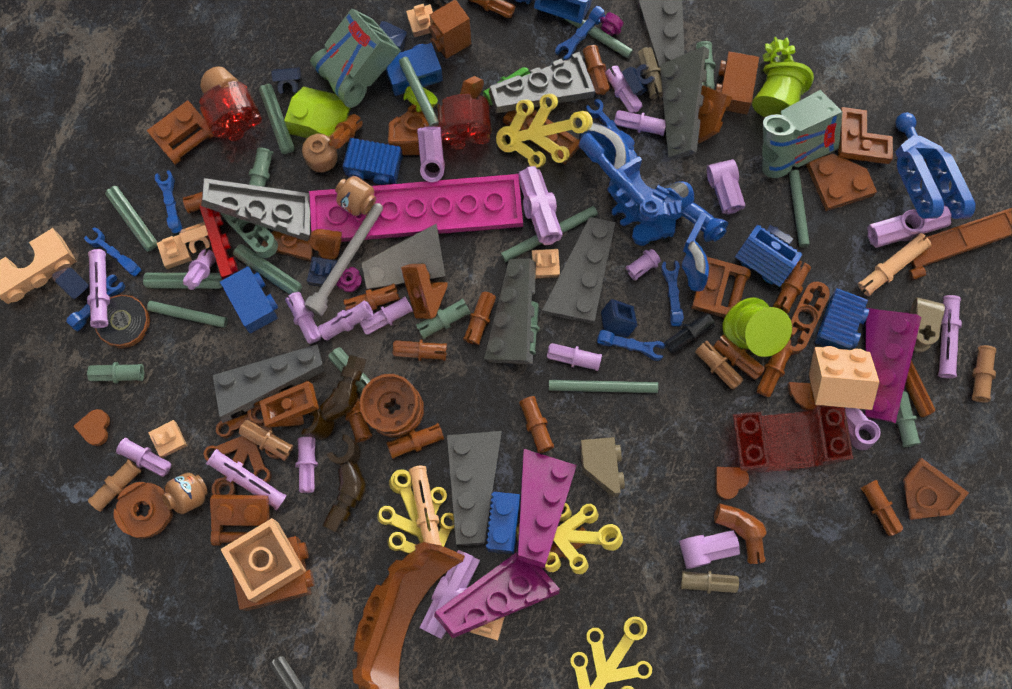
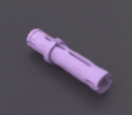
[87,249,110,328]
[938,295,962,378]
[206,449,287,510]

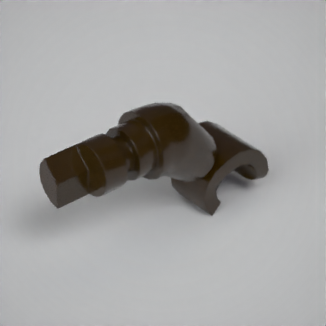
[301,355,367,440]
[322,434,366,532]

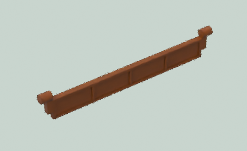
[909,208,1012,280]

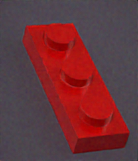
[200,205,239,280]

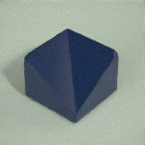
[379,21,407,52]
[52,267,89,299]
[601,299,637,337]

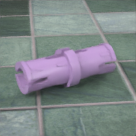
[318,300,373,341]

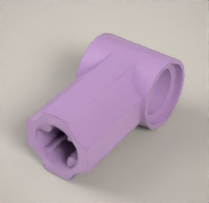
[418,126,445,182]
[706,159,745,214]
[828,406,880,450]
[679,530,740,569]

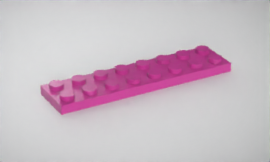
[309,174,523,242]

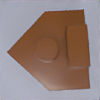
[698,85,732,144]
[388,105,441,155]
[903,458,969,520]

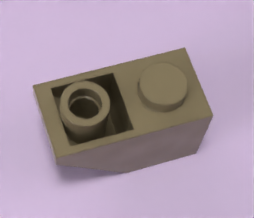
[580,437,625,497]

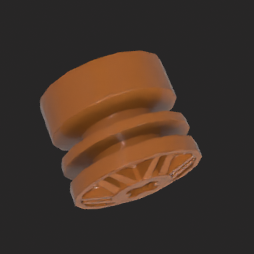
[360,374,424,438]

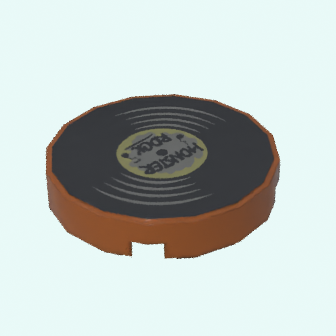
[95,295,150,348]

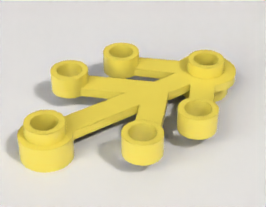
[496,94,593,168]
[377,470,454,554]
[516,503,623,574]
[570,617,652,689]

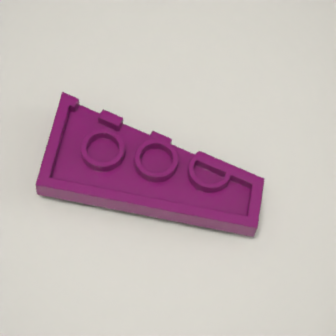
[865,308,922,423]
[517,449,577,568]
[434,552,560,638]

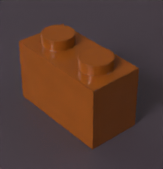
[428,0,471,59]
[715,51,759,114]

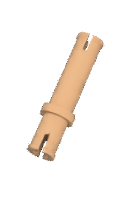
[858,233,932,296]
[409,466,442,546]

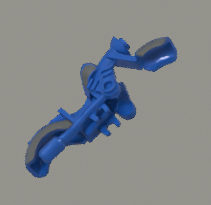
[579,123,728,292]

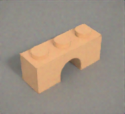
[0,228,77,304]

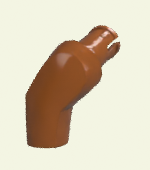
[714,503,767,564]

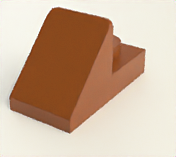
[401,264,448,319]
[259,381,319,427]

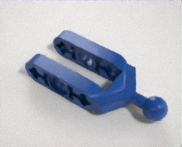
[895,112,975,219]

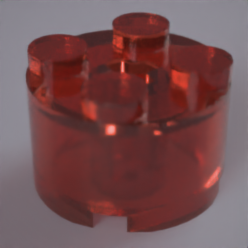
[199,81,262,141]
[437,94,492,149]

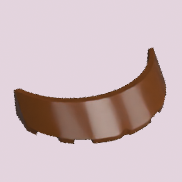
[352,542,465,689]

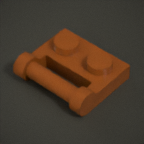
[147,100,216,165]
[691,257,751,319]
[210,495,270,546]

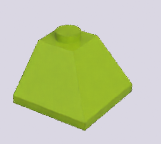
[284,87,350,138]

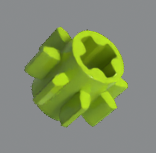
[763,37,796,64]

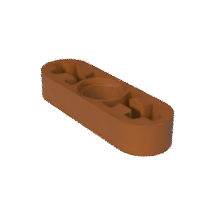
[786,282,830,354]

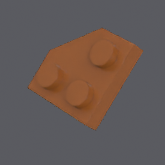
[806,154,877,211]

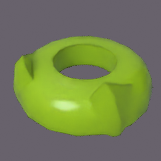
[404,86,438,112]

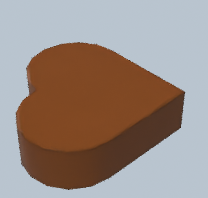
[459,76,484,109]
[309,229,342,260]
[74,409,110,446]
[715,467,749,501]

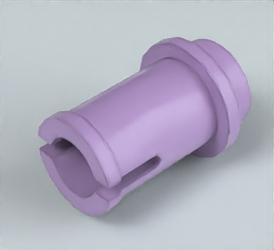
[625,249,661,281]

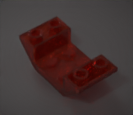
[732,405,854,472]

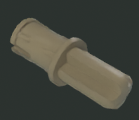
[638,47,663,99]
[681,571,739,594]

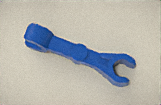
[555,6,605,61]
[586,99,635,150]
[155,170,182,234]
[84,228,141,277]
[661,261,684,327]
[66,275,125,331]
[597,330,665,361]

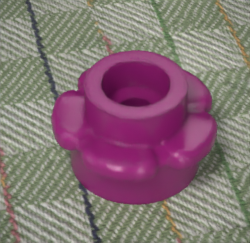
[600,12,624,36]
[336,267,362,292]

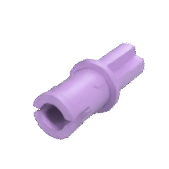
[605,66,642,113]
[614,110,666,136]
[183,249,216,290]
[285,292,321,344]
[360,297,413,335]
[547,343,602,371]
[295,437,318,493]
[116,438,171,477]

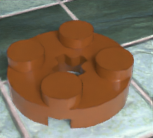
[114,482,173,539]

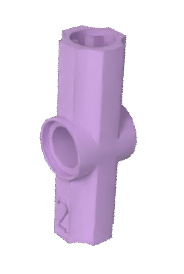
[519,166,563,245]
[867,206,951,248]
[420,550,480,639]

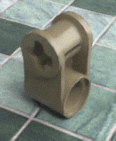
[910,297,945,353]

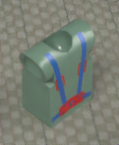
[310,8,401,108]
[762,90,842,178]

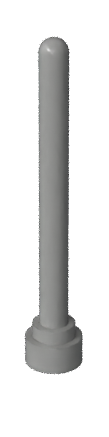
[304,203,383,316]

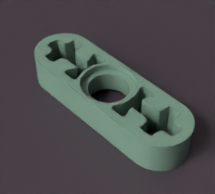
[220,212,278,258]

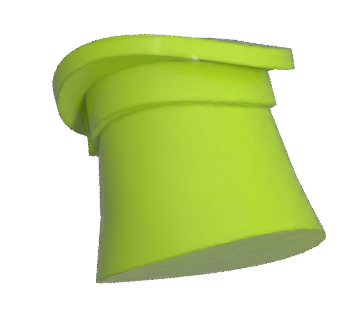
[752,62,814,117]
[723,297,792,357]

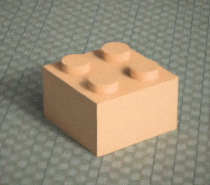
[809,346,879,410]
[221,518,306,603]

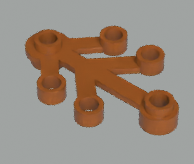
[203,401,280,495]

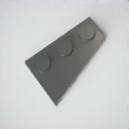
[362,223,445,289]

